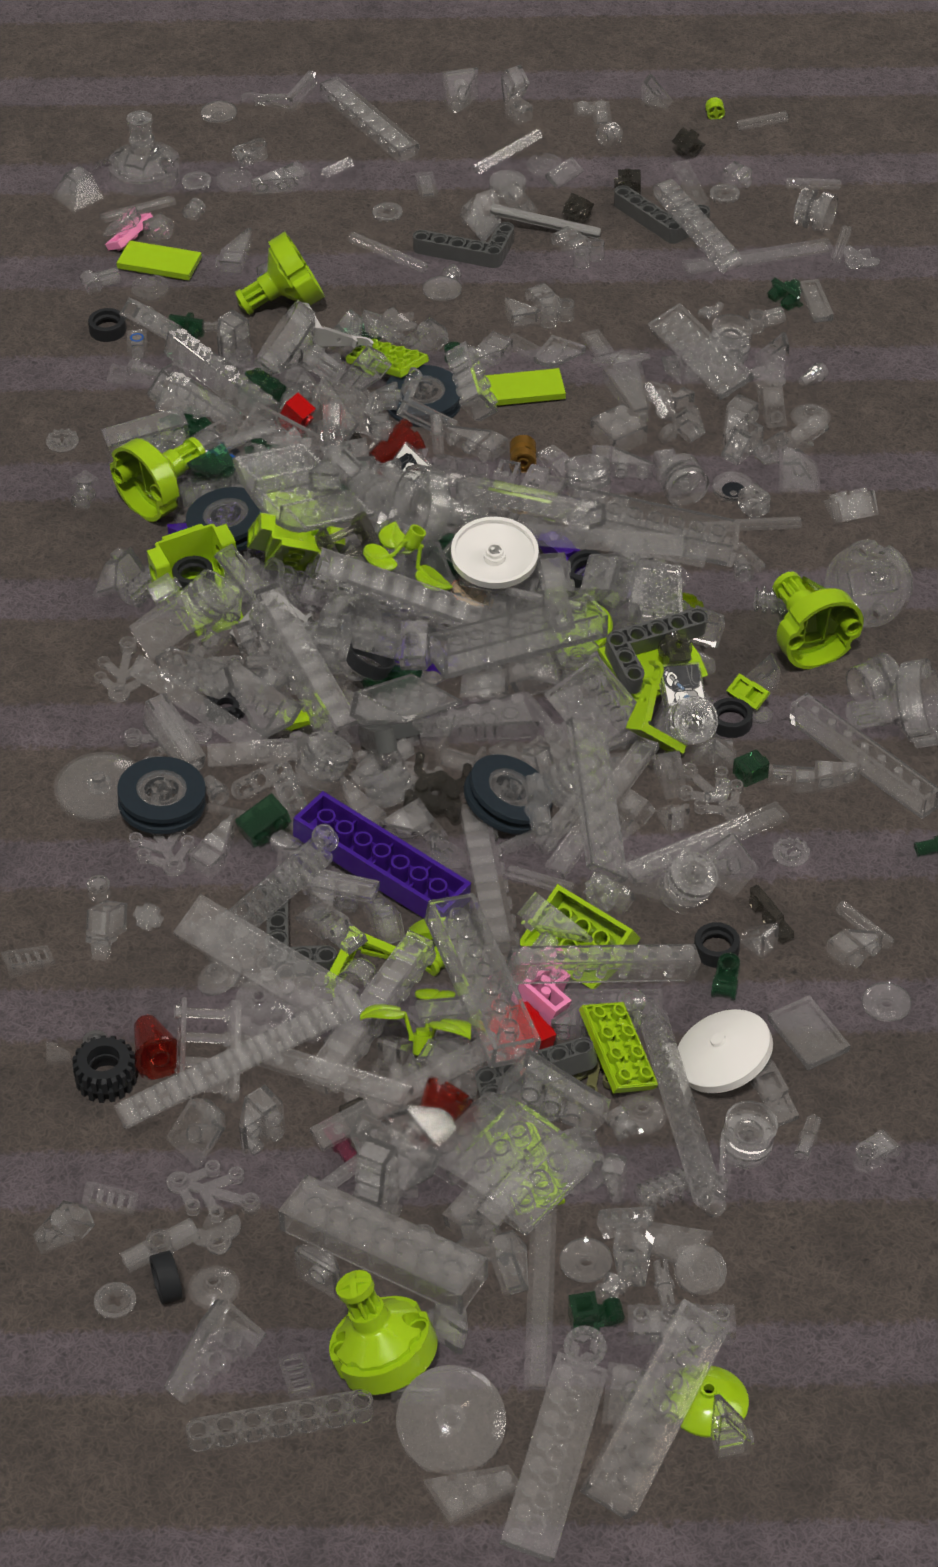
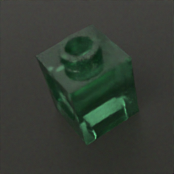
[733,749,770,787]

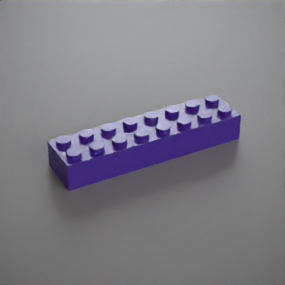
[293,791,471,929]

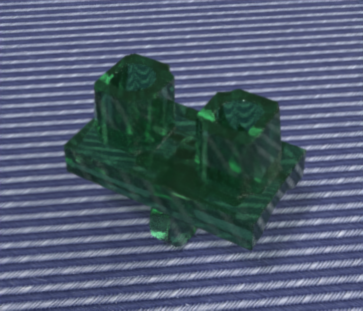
[767,277,803,311]
[168,312,205,341]

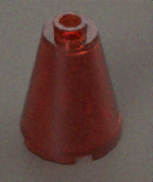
[367,418,426,471]
[134,1015,185,1079]
[411,1076,473,1150]

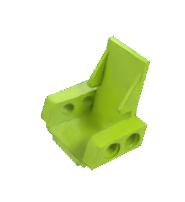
[247,490,345,576]
[147,524,244,640]

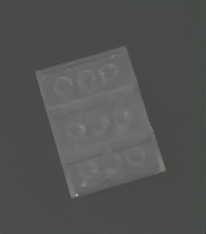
[233,443,374,533]
[416,1092,596,1236]

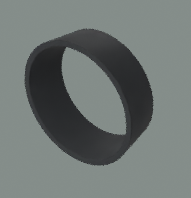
[346,640,396,680]

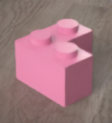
[514,958,572,1028]

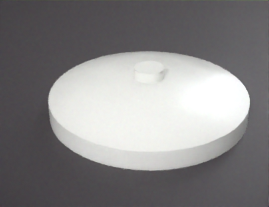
[451,517,539,589]
[675,1009,773,1093]

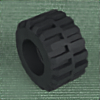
[72,1035,138,1103]

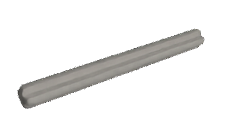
[490,204,601,239]

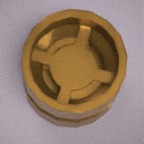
[510,435,536,472]

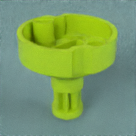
[235,231,325,315]
[110,437,207,522]
[772,571,864,669]
[329,1270,438,1395]

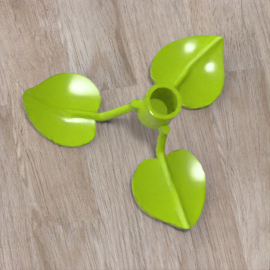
[363,521,453,591]
[360,988,471,1056]

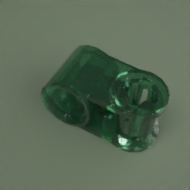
[711,953,740,1000]

